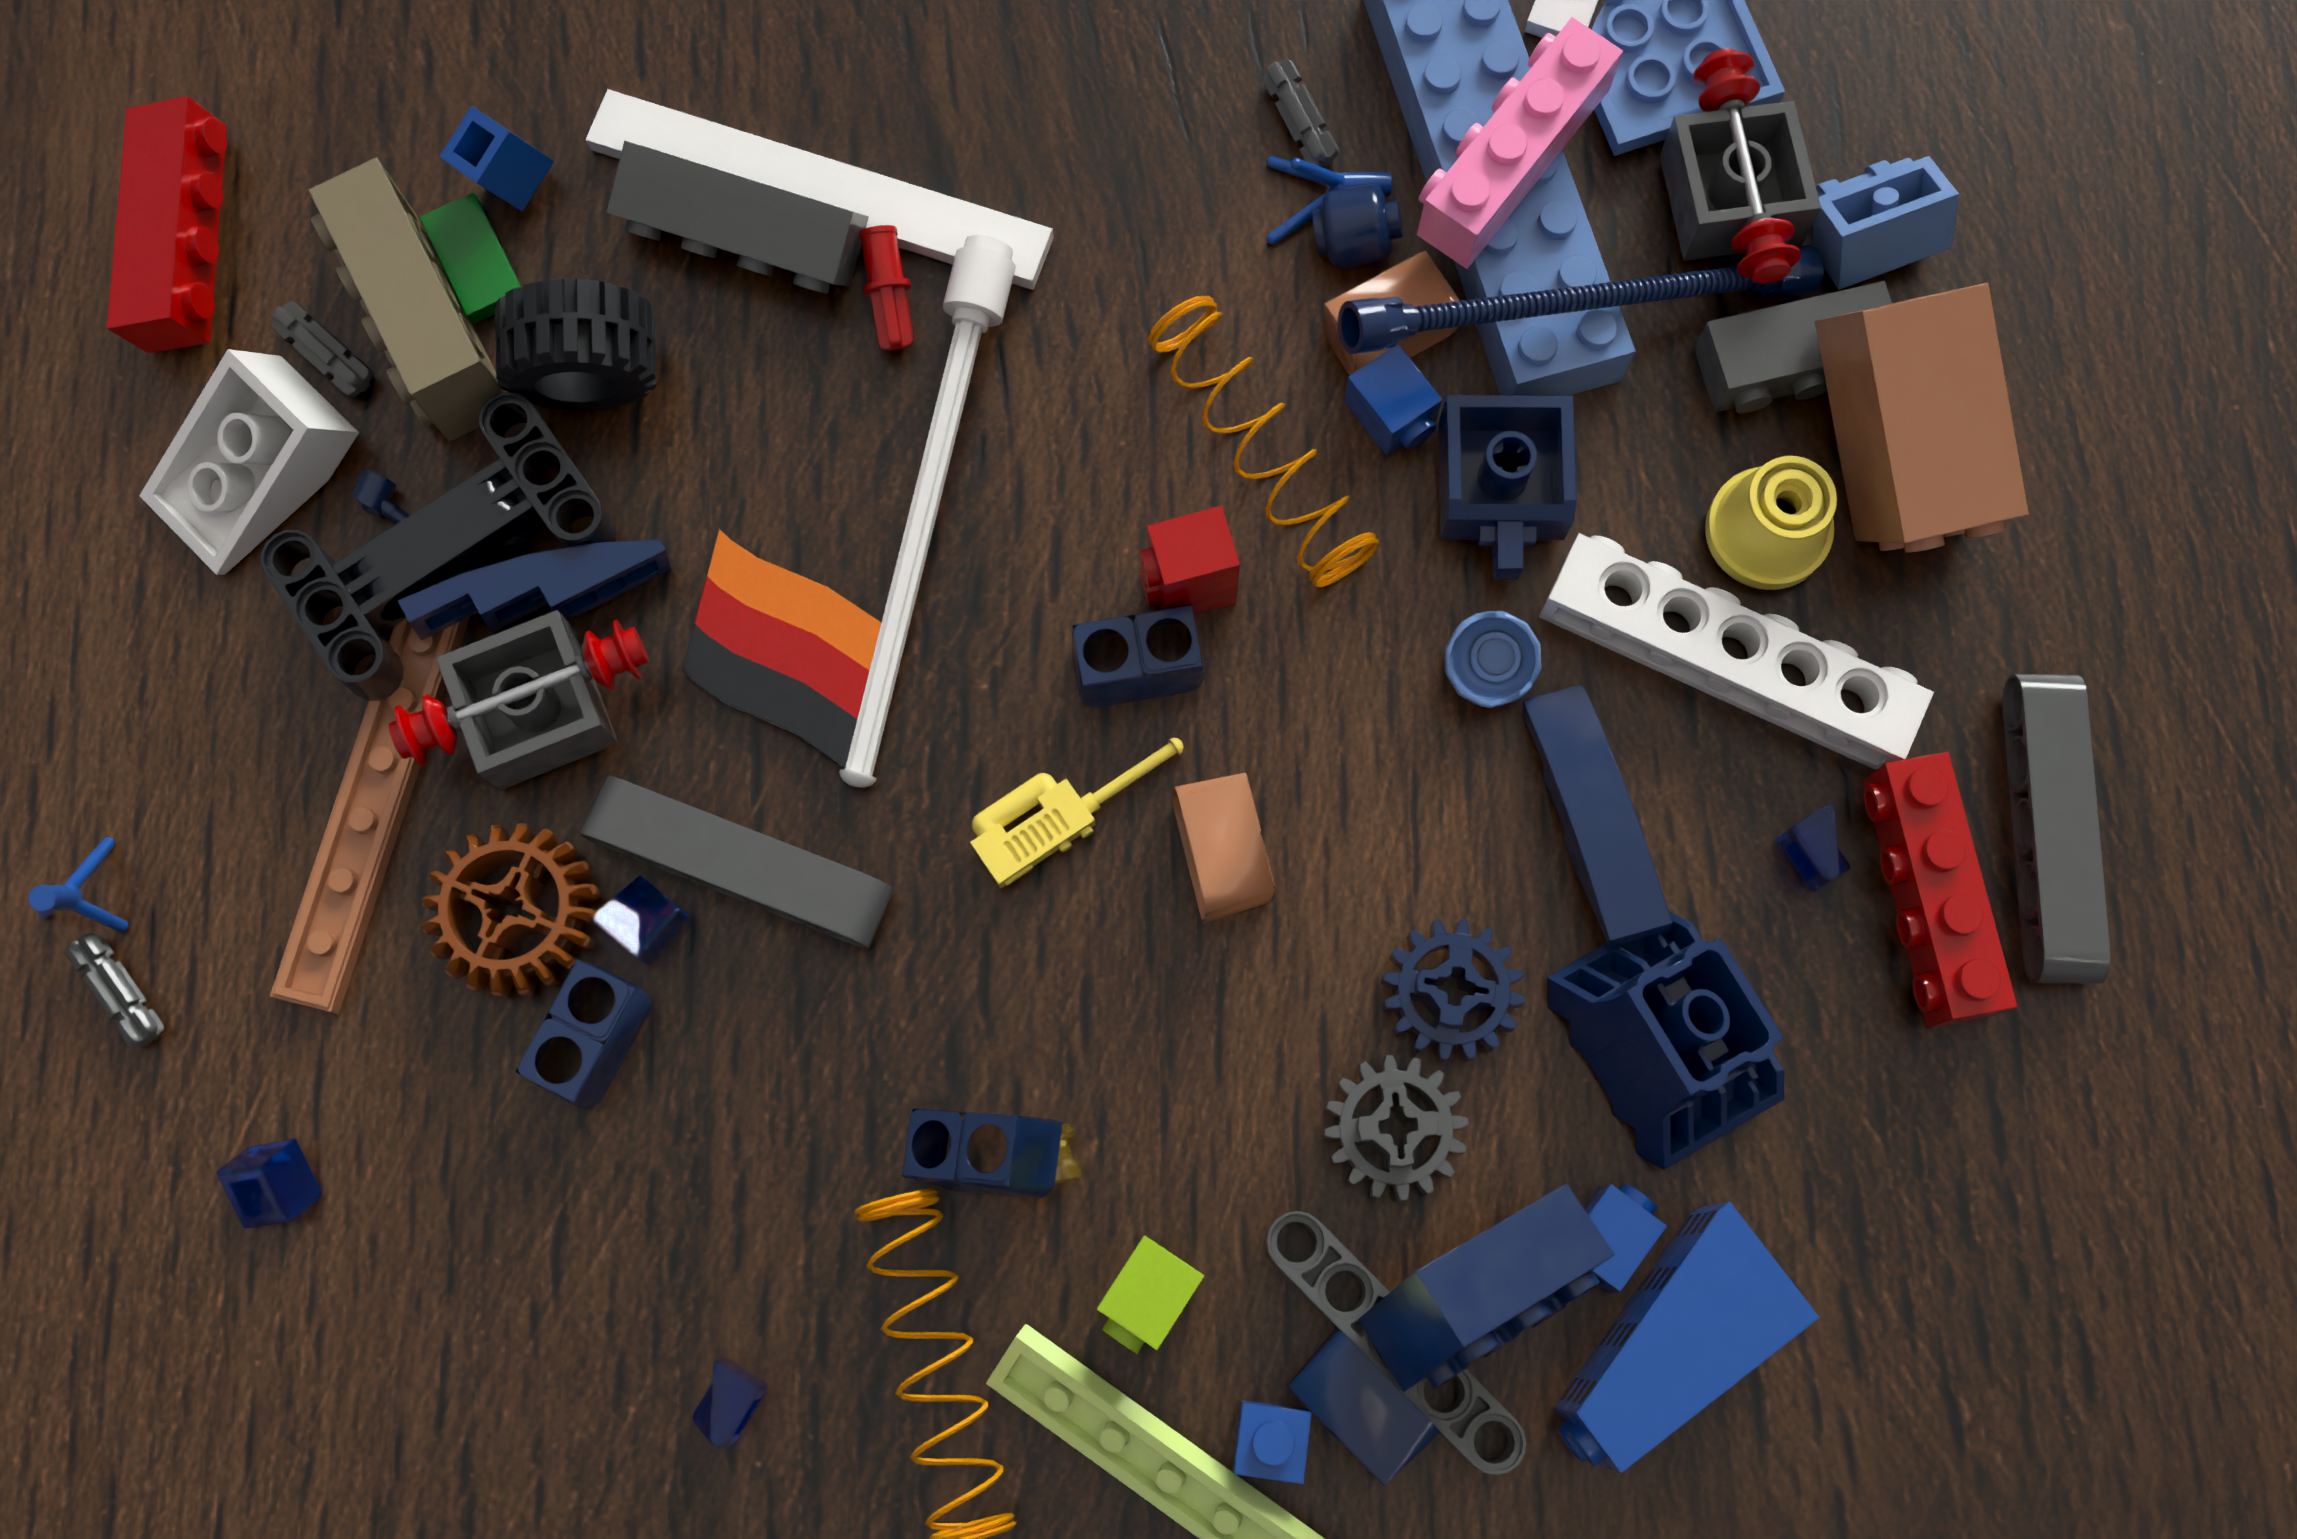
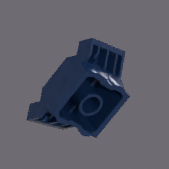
[1547,911,1784,1170]

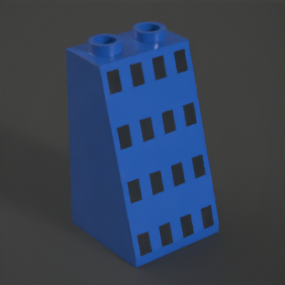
[1553,1202,1820,1473]

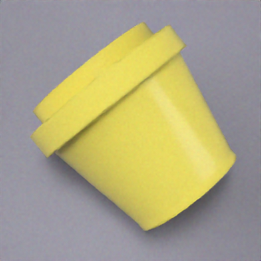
[1705,456,1837,590]

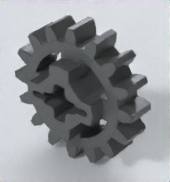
[1322,1055,1469,1202]

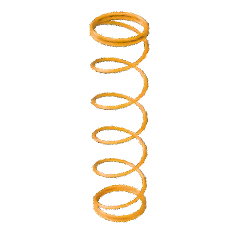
[1148,296,1380,587]
[854,1188,1017,1539]

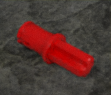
[858,225,914,351]

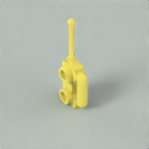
[970,738,1184,889]

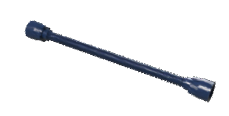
[1338,245,1824,354]

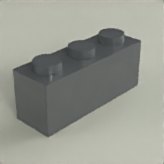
[1693,281,1892,414]

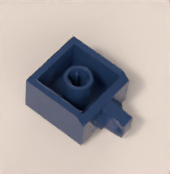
[1438,395,1577,580]

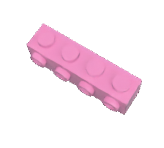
[1417,17,1623,269]

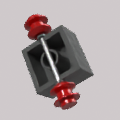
[1660,48,1821,284]
[388,610,649,791]

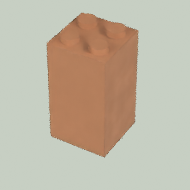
[1815,282,2029,552]

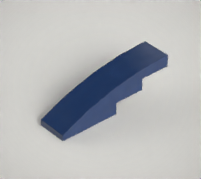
[398,539,671,640]
[1522,684,1672,947]

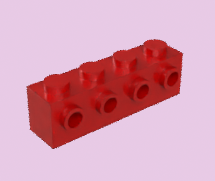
[107,96,227,354]
[1862,752,2018,1029]

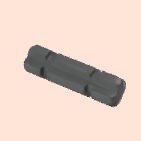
[1263,59,1339,167]
[271,301,373,397]
[66,933,164,1049]

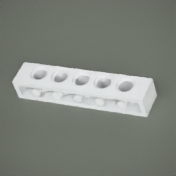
[1539,533,1934,770]

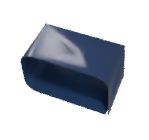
[1072,605,1204,708]
[515,959,651,1109]
[902,1108,1063,1199]
[1286,1328,1440,1486]

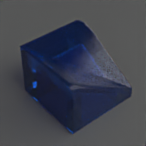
[1777,803,1850,892]
[591,876,690,965]
[216,1138,321,1229]
[692,1359,768,1448]

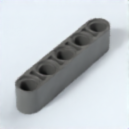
[2002,674,2111,984]
[580,775,894,949]
[1264,1211,1526,1475]

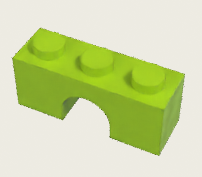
[1097,1235,1205,1354]

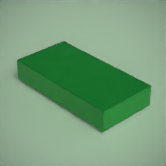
[419,192,522,324]

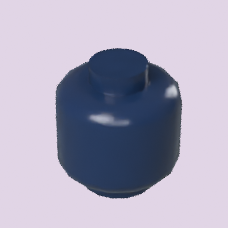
[1312,184,1403,269]

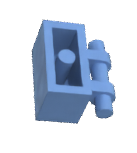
[1812,156,1959,290]

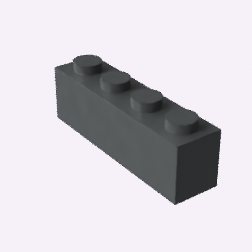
[606,141,869,294]

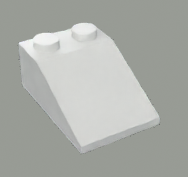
[139,349,359,575]

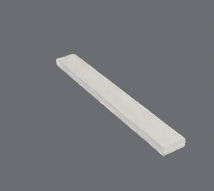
[586,89,1054,290]

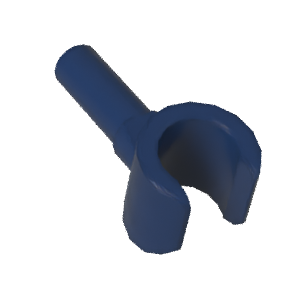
[353,470,410,524]

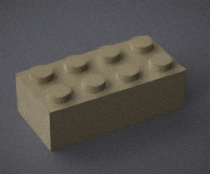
[309,157,506,442]

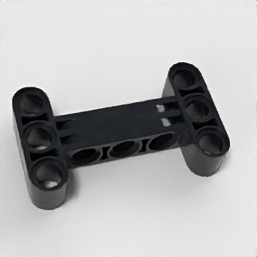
[261,392,616,701]

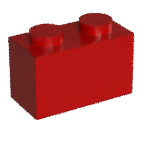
[1138,505,1240,615]

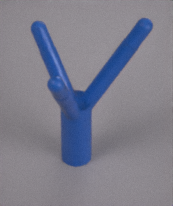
[1266,156,1392,245]
[28,837,129,932]

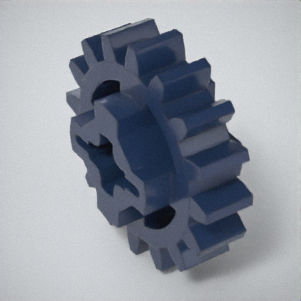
[1381,919,1525,1063]

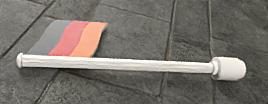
[682,235,1016,788]

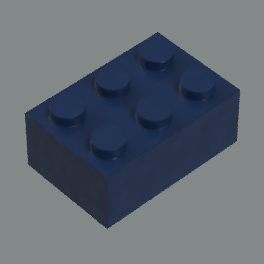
[1358,1183,1615,1392]

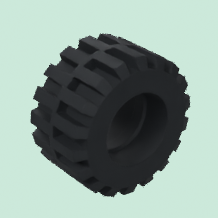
[495,278,657,411]

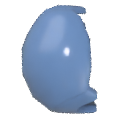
[1445,611,1542,708]

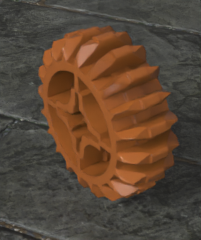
[421,823,601,998]

